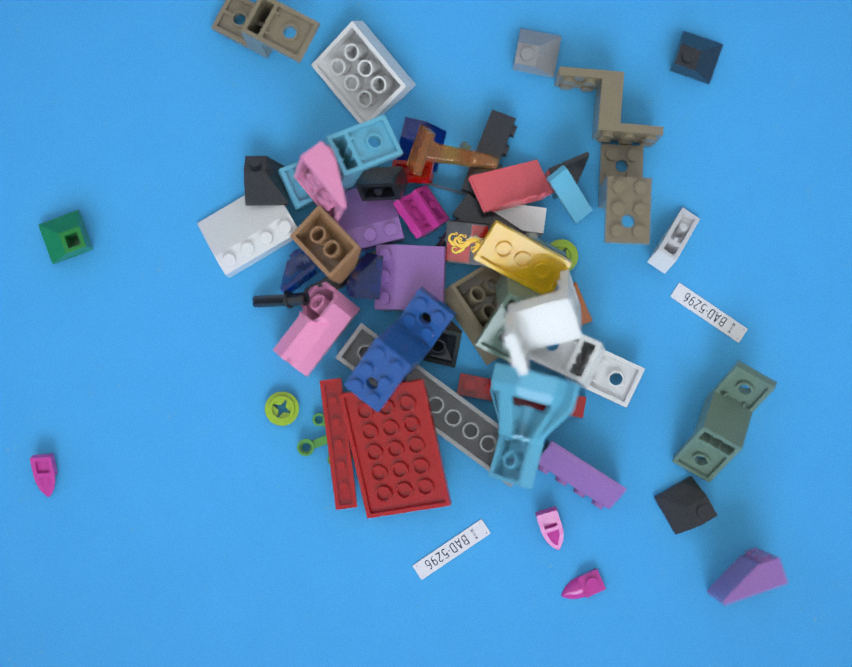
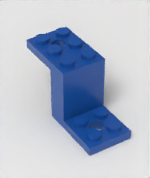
[344,287,457,412]

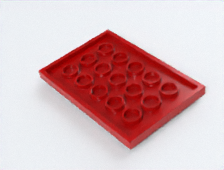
[339,378,452,519]

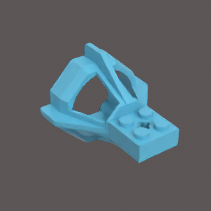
[488,363,580,489]

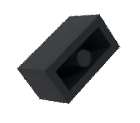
[355,166,409,201]

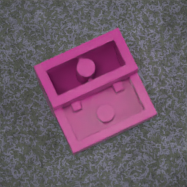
[393,185,450,239]

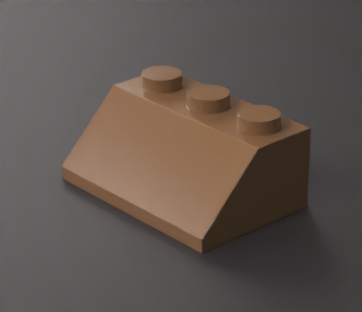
[290,205,361,284]

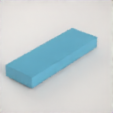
[546,165,593,224]

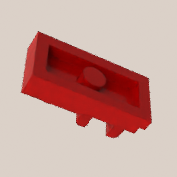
[391,160,434,184]

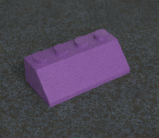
[537,440,626,510]

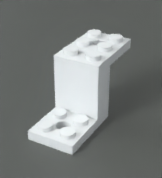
[503,269,582,375]
[529,334,645,408]

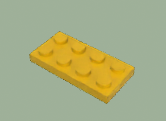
[474,220,572,295]

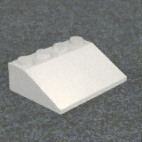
[311,21,416,124]
[197,195,298,278]

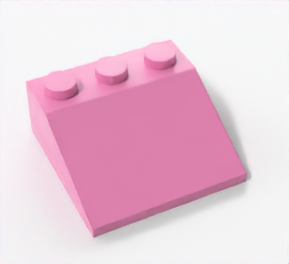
[294,141,347,223]

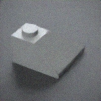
[513,28,562,78]

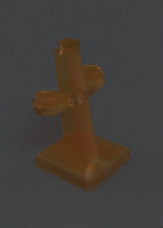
[406,124,499,176]

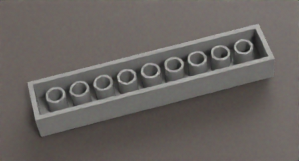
[335,323,513,487]

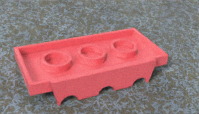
[468,160,553,213]

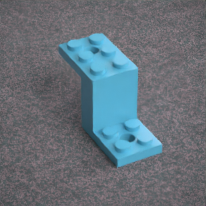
[278,114,403,210]

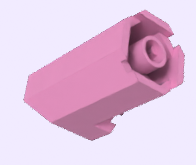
[273,282,360,377]

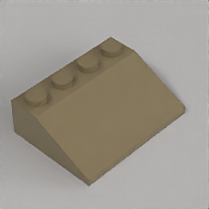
[444,266,505,365]

